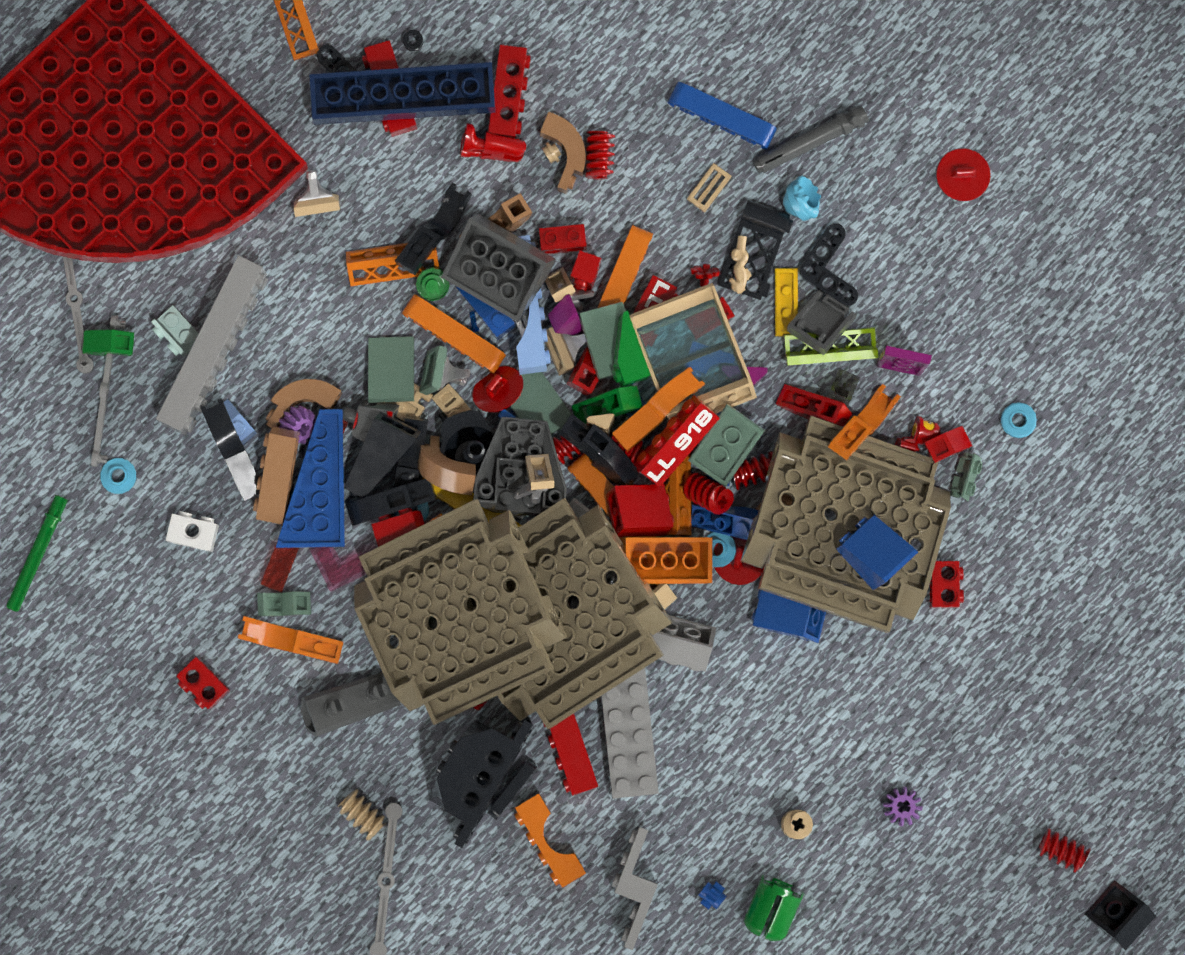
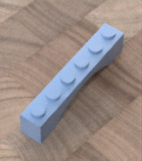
[516,235,551,375]

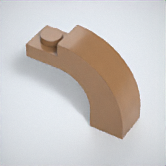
[540,112,586,194]
[459,193,532,238]
[266,379,343,429]
[418,435,476,495]

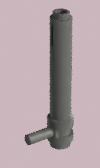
[753,106,869,173]

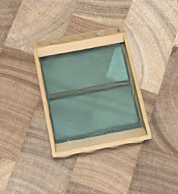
[630,283,757,421]

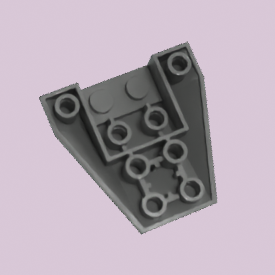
[473,417,567,516]

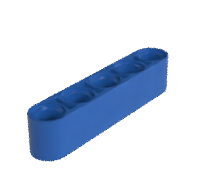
[667,82,777,150]

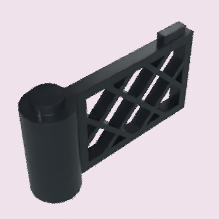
[718,200,793,300]

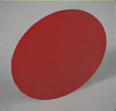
[936,148,991,201]
[472,366,524,412]
[714,536,765,585]

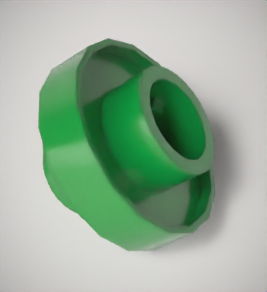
[416,267,450,301]

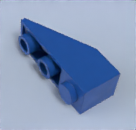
[691,504,759,540]

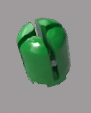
[744,875,804,941]

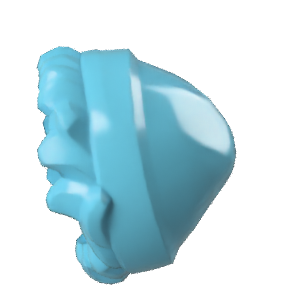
[783,176,821,221]

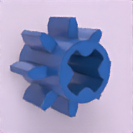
[698,881,727,910]

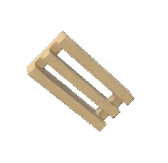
[687,163,732,213]

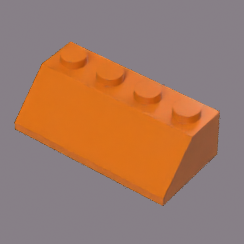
[619,537,712,584]

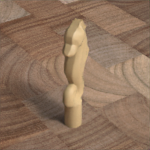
[729,236,752,294]

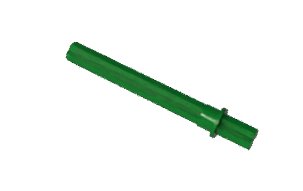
[6,495,68,612]

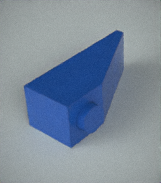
[456,287,515,341]

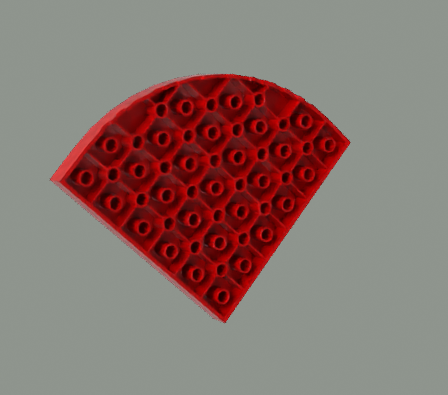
[0,0,308,263]

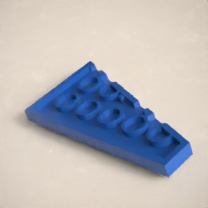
[275,409,345,548]

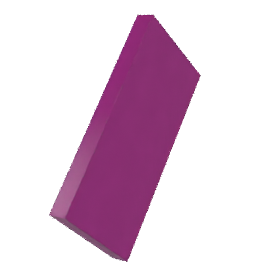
[876,346,932,376]

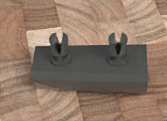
[300,672,401,737]

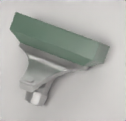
[419,345,470,395]

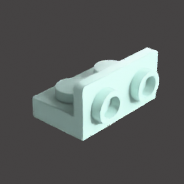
[151,305,199,357]

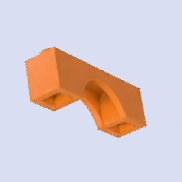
[514,794,586,888]

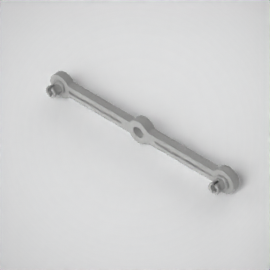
[63,257,94,374]
[91,315,126,467]
[370,803,403,955]

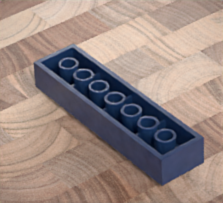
[309,62,496,125]

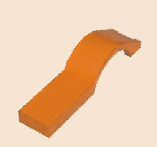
[612,367,705,452]
[828,384,901,460]
[237,616,344,664]

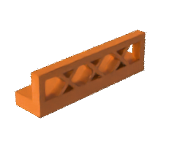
[274,0,319,61]
[346,243,440,286]
[658,452,692,536]

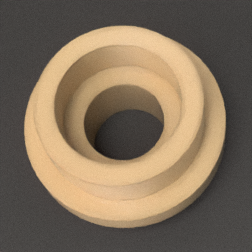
[542,142,562,164]

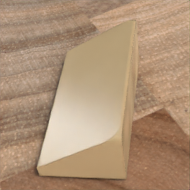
[587,414,615,436]

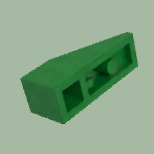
[612,311,651,387]
[572,386,642,424]

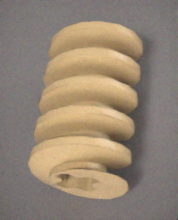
[338,789,386,841]
[781,810,813,839]

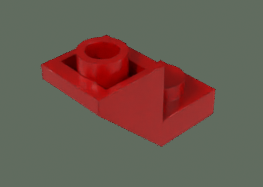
[924,426,972,464]

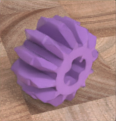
[278,405,316,444]
[883,787,923,826]

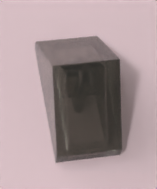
[827,368,860,407]

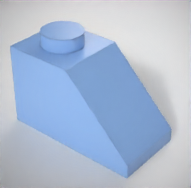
[224,399,257,445]

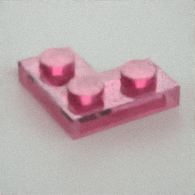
[310,547,366,592]

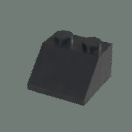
[1084,880,1156,950]

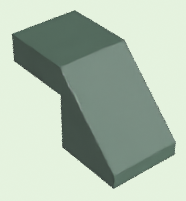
[257,592,311,617]

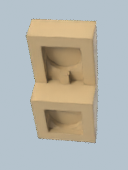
[432,384,471,417]

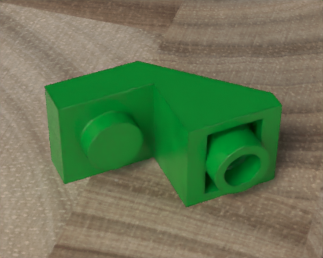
[82,330,134,356]

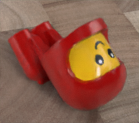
[895,416,941,452]

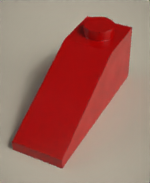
[776,384,852,427]

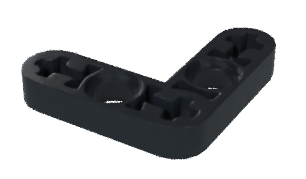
[800,223,858,307]

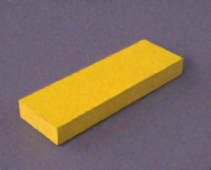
[775,268,798,337]

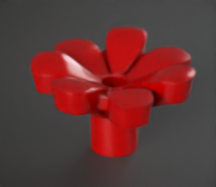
[690,264,720,287]

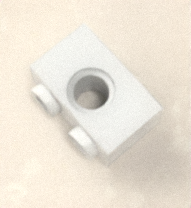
[166,511,219,552]

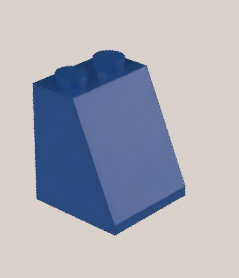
[836,515,918,590]
[752,589,826,643]

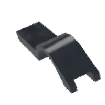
[395,182,472,275]
[200,398,260,501]

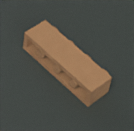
[253,427,300,525]

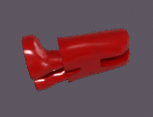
[460,123,526,162]

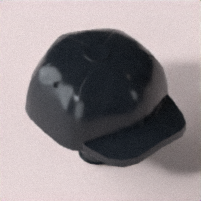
[440,410,496,478]

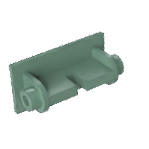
[950,452,982,502]

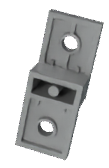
[612,827,658,950]

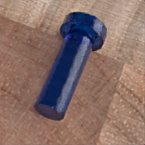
[469,311,480,332]

